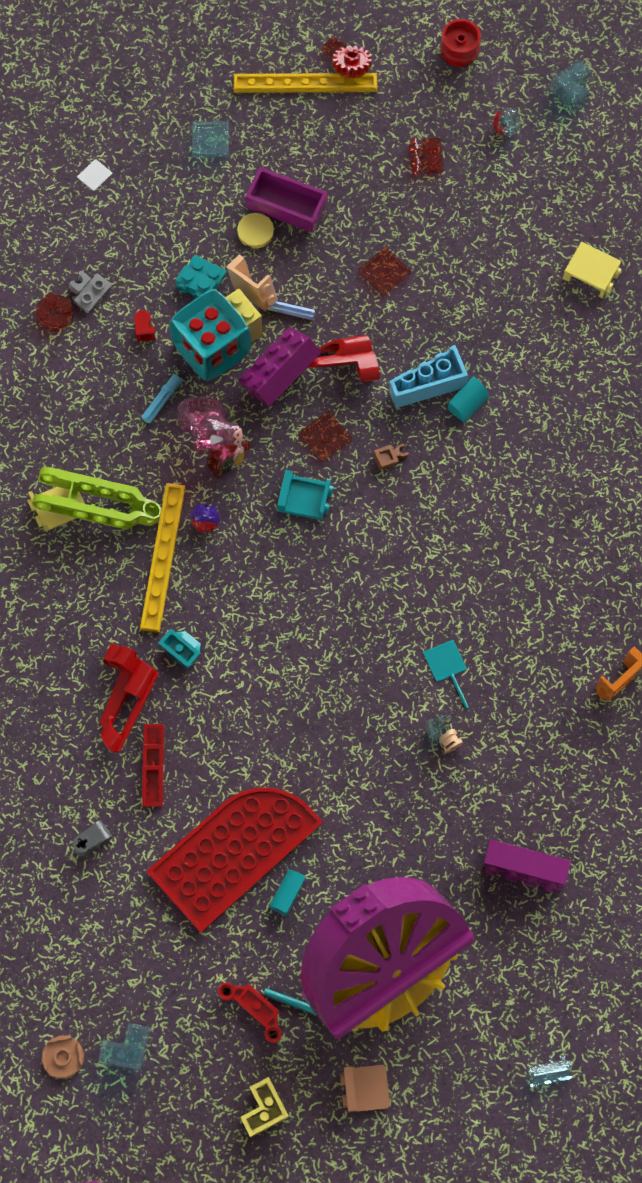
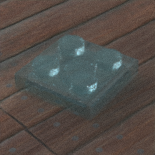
[192,121,229,157]

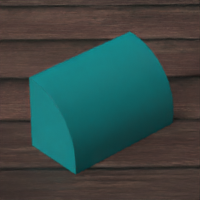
[448,376,489,423]
[269,870,306,917]

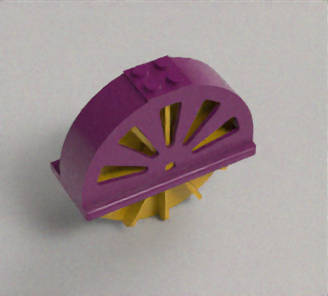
[301,877,475,1039]

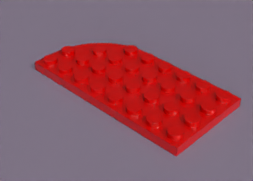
[146,787,323,933]

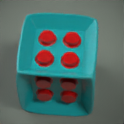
[169,289,251,381]

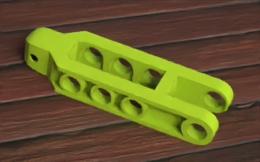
[32,467,161,530]

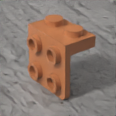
[340,1065,390,1113]

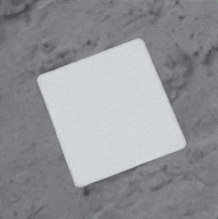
[77,159,112,190]

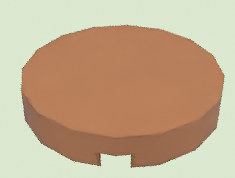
[41,1036,84,1079]

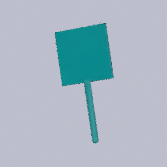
[423,640,469,709]

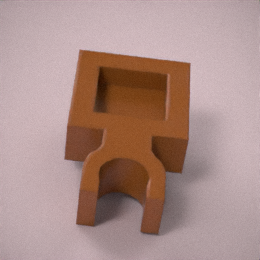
[372,443,409,470]

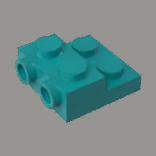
[175,255,227,299]

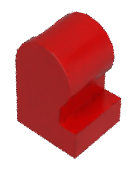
[134,310,156,342]

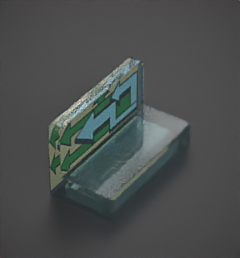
[425,714,452,748]

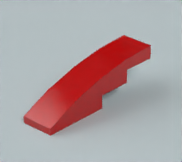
[142,724,164,806]

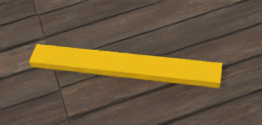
[234,73,377,93]
[140,483,185,633]

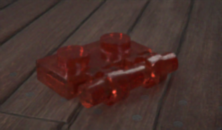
[409,138,444,174]

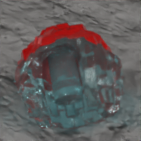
[493,107,521,137]

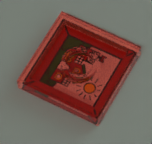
[359,247,411,296]
[299,410,352,462]

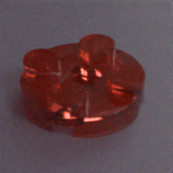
[36,293,74,331]

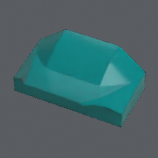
[158,629,201,669]

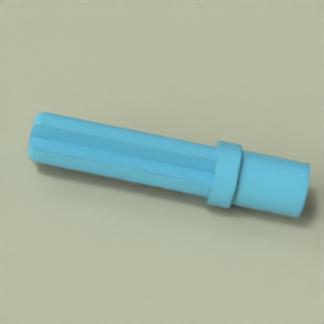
[142,374,182,424]

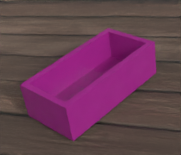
[245,167,328,233]
[238,327,321,407]
[481,839,571,893]

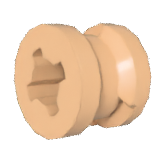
[438,729,463,753]

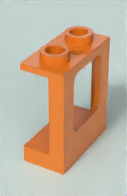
[595,646,642,702]

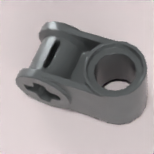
[73,820,113,857]

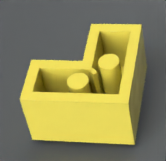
[240,1077,289,1138]

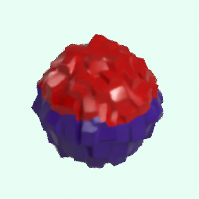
[189,504,220,533]

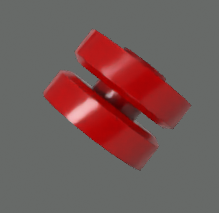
[440,19,481,67]

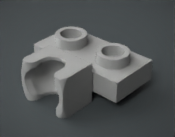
[69,271,112,314]

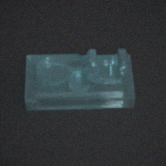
[528,1055,572,1087]

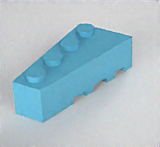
[389,345,468,408]

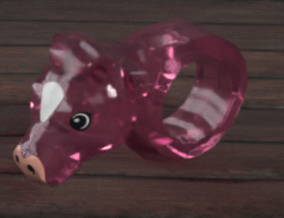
[177,397,243,456]

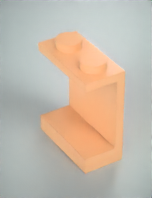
[226,255,278,311]

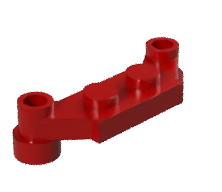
[218,983,282,1044]

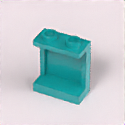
[277,470,334,520]

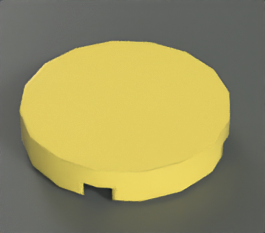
[237,213,274,249]

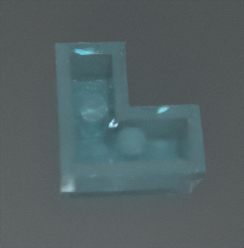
[550,58,591,114]
[98,1023,151,1072]

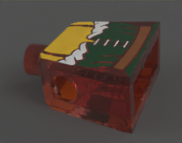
[206,437,251,479]

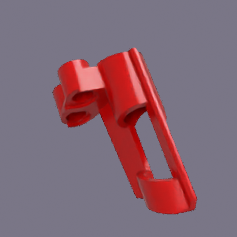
[306,335,380,382]
[100,643,160,753]

